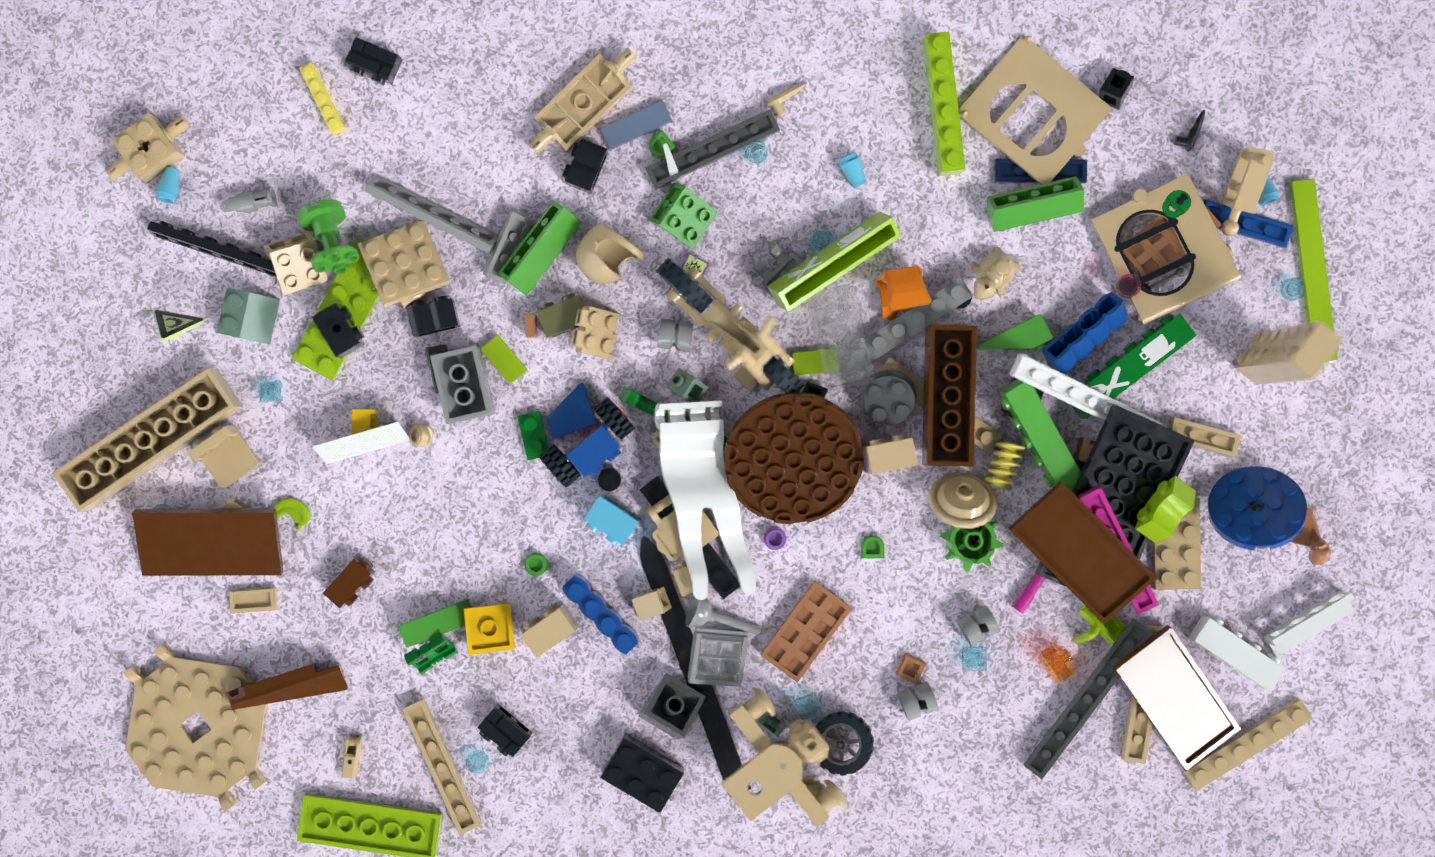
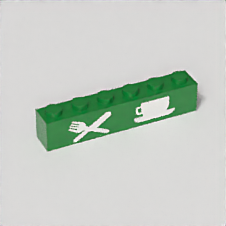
[1071,313,1197,419]

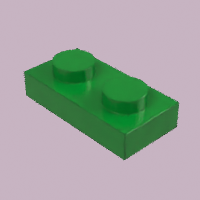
[517,411,549,461]

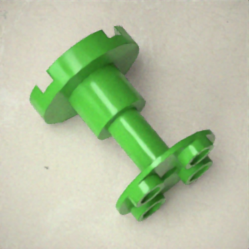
[297,199,359,274]

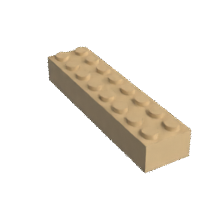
[52,368,243,512]

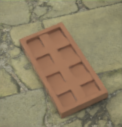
[1123,206,1222,284]
[760,580,852,683]

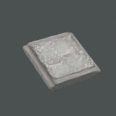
[688,627,748,687]

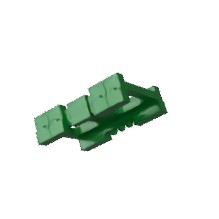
[404,633,458,675]

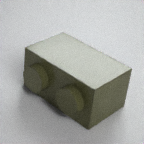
[536,293,585,339]

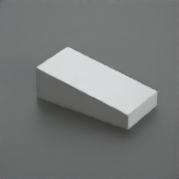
[663,143,678,176]

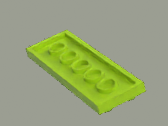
[291,237,379,381]
[297,793,443,857]

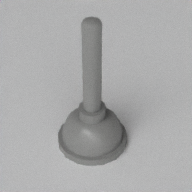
[685,596,761,635]

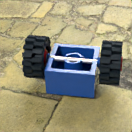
[539,397,635,487]

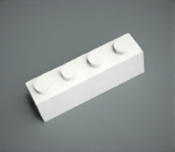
[1188,615,1286,692]

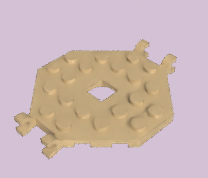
[124,643,268,812]

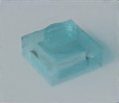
[962,647,987,671]
[793,692,824,720]

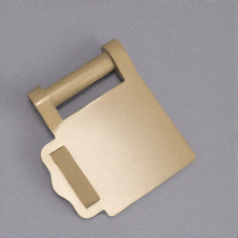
[645,494,719,561]

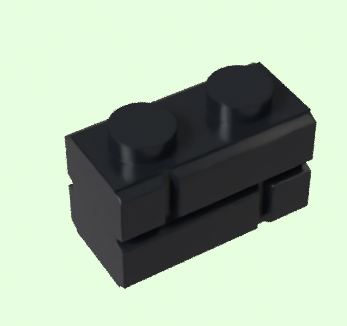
[345,37,402,86]
[477,703,533,758]

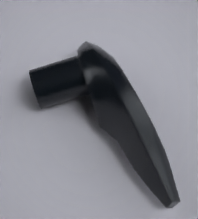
[1174,110,1206,152]

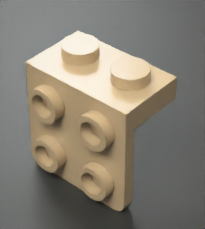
[188,425,260,488]

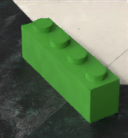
[987,176,1084,232]
[498,200,582,296]

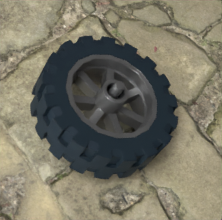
[815,711,874,776]

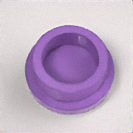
[763,527,786,550]

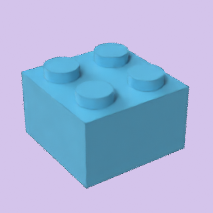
[584,494,641,546]

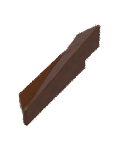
[226,663,348,710]

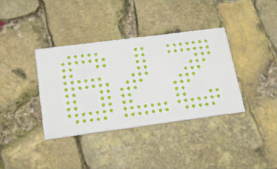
[312,422,410,464]

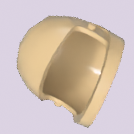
[576,222,645,285]

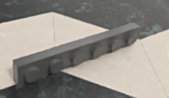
[645,109,780,190]

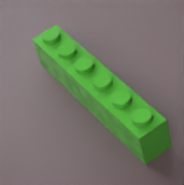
[998,379,1081,491]

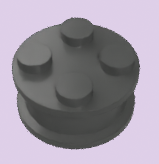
[864,370,917,425]

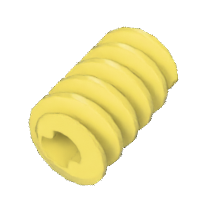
[984,441,1026,491]

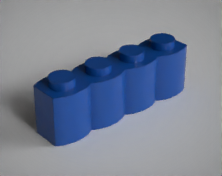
[1042,292,1128,374]
[562,573,639,654]

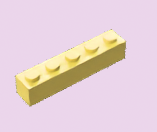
[299,62,347,135]

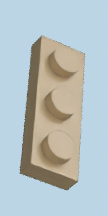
[1169,417,1241,457]

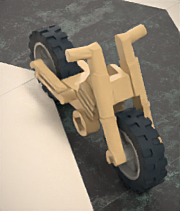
[656,258,804,393]

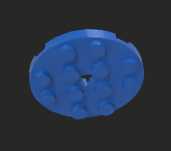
[1208,466,1307,550]

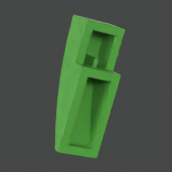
[398,599,471,648]

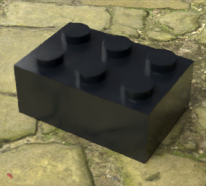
[600,733,684,813]

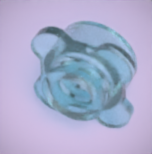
[808,229,832,252]
[259,380,283,403]

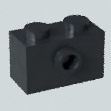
[312,303,365,358]

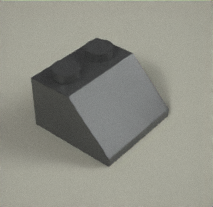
[638,673,706,740]

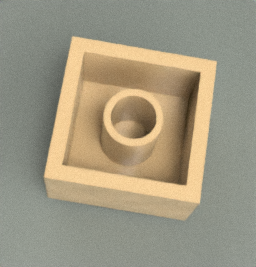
[863,434,918,474]
[521,603,579,658]

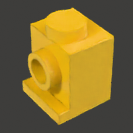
[351,409,380,435]

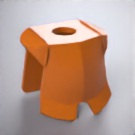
[875,266,931,320]

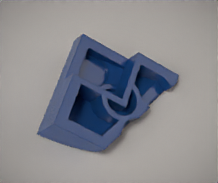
[547,383,597,439]

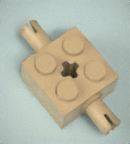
[105,113,191,182]

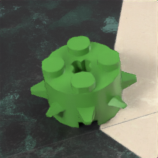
[940,520,1003,572]

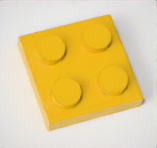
[463,602,515,655]

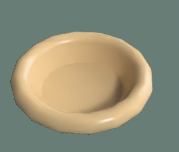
[929,472,998,529]

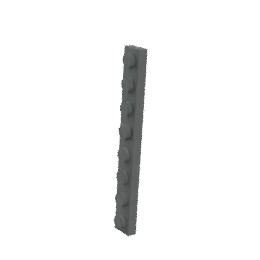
[1023,618,1153,779]

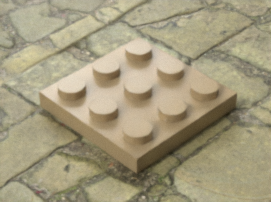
[357,220,450,308]

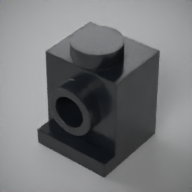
[1099,68,1134,110]

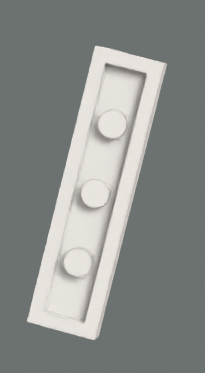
[1262,590,1355,657]

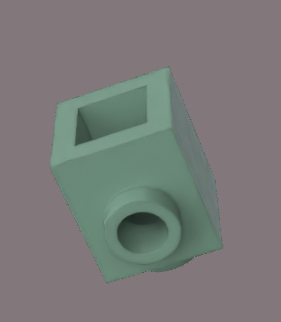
[666,368,709,402]

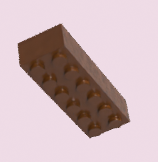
[922,324,977,467]

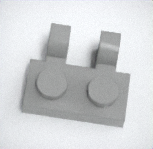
[752,244,803,299]

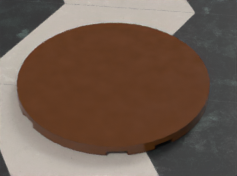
[724,392,864,524]

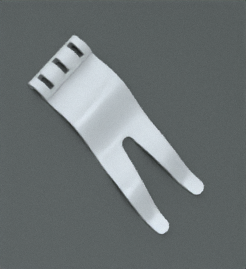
[655,400,756,600]

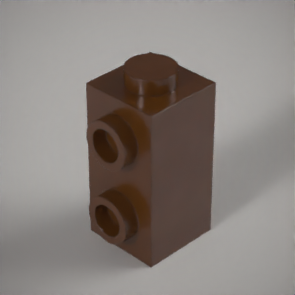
[323,557,375,609]

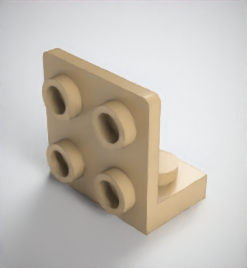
[263,231,328,295]

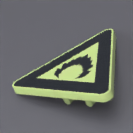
[154,310,204,341]

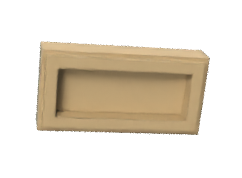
[228,587,278,614]

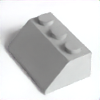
[430,345,495,424]

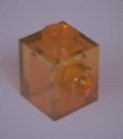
[1038,645,1076,684]

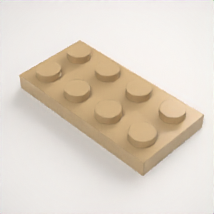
[1153,497,1201,590]

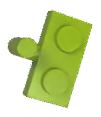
[1074,604,1126,644]

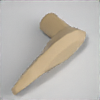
[767,82,806,116]

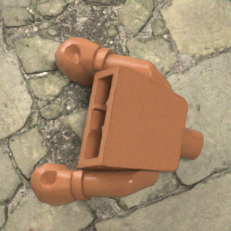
[1259,508,1331,565]

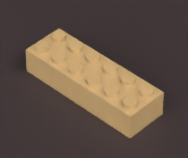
[1235,321,1344,385]

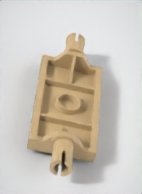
[528,47,637,155]

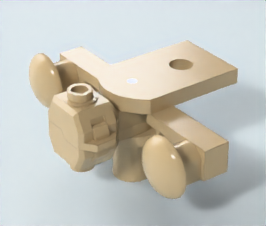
[721,688,847,827]

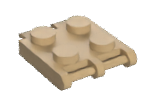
[571,306,621,360]

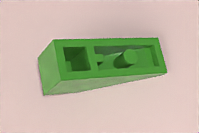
[977,314,1053,351]

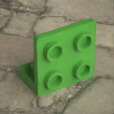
[648,183,717,249]

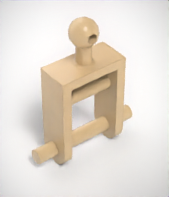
[1221,146,1274,236]

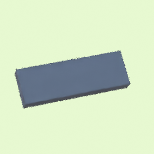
[600,100,672,151]

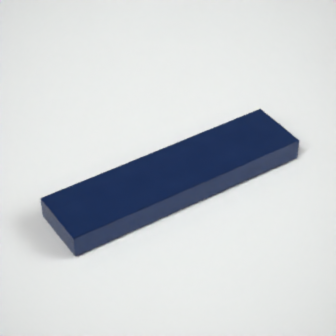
[995,159,1087,184]

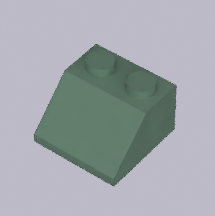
[217,287,280,344]

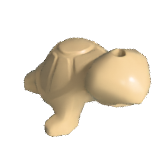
[971,246,1020,300]

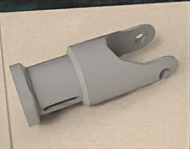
[220,186,277,213]

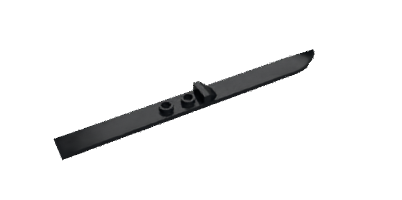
[640,536,751,797]

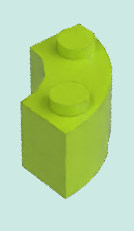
[1135,476,1196,544]

